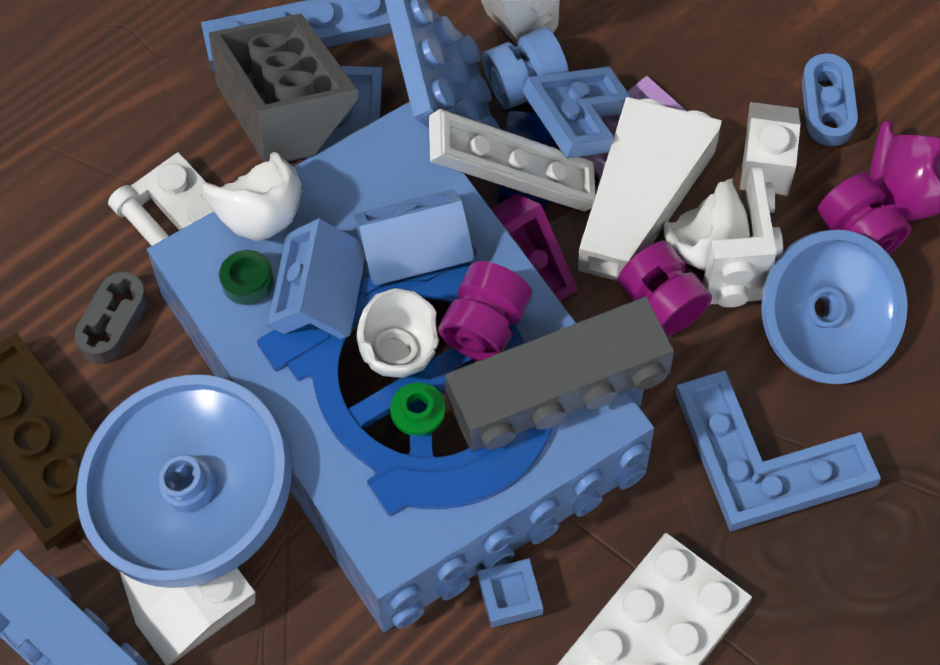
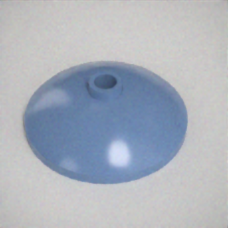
[761,230,908,384]

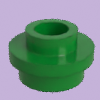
[390,382,445,436]

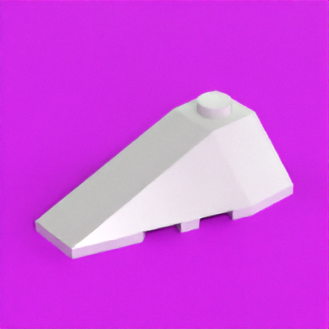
[119,568,255,665]

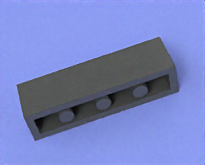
[445,297,674,452]

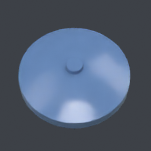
[76,375,292,588]

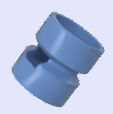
[482,27,569,110]

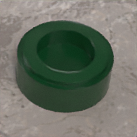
[219,250,274,305]

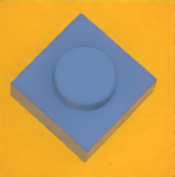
[477,558,543,628]

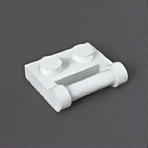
[108,152,213,246]

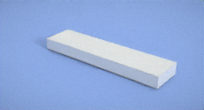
[429,109,596,212]

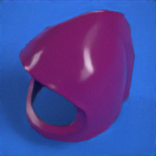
[870,121,940,220]

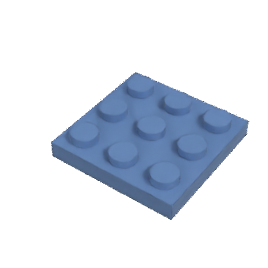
[385,0,500,129]

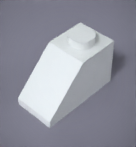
[740,102,800,196]

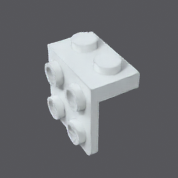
[703,167,783,308]

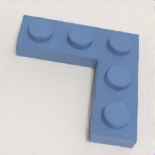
[675,371,881,532]

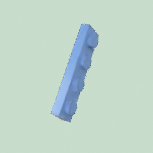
[201,0,393,71]

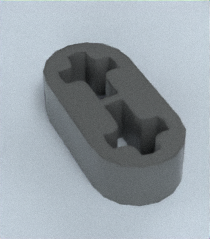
[75,271,148,365]

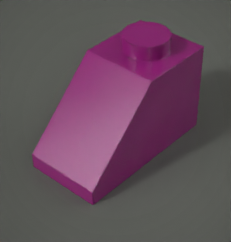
[491,194,578,301]

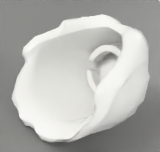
[201,152,302,241]
[664,178,751,271]

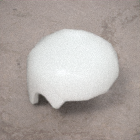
[357,288,439,378]

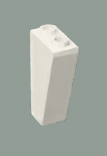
[578,97,722,281]

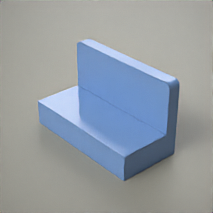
[353,189,474,285]
[267,218,365,339]

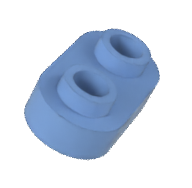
[802,53,858,146]

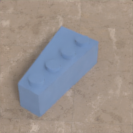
[0,549,148,665]

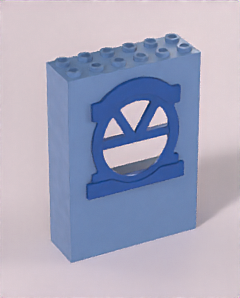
[147,102,654,633]

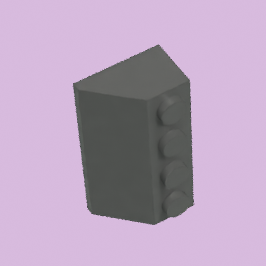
[209,13,358,165]

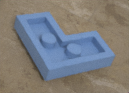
[523,67,631,159]

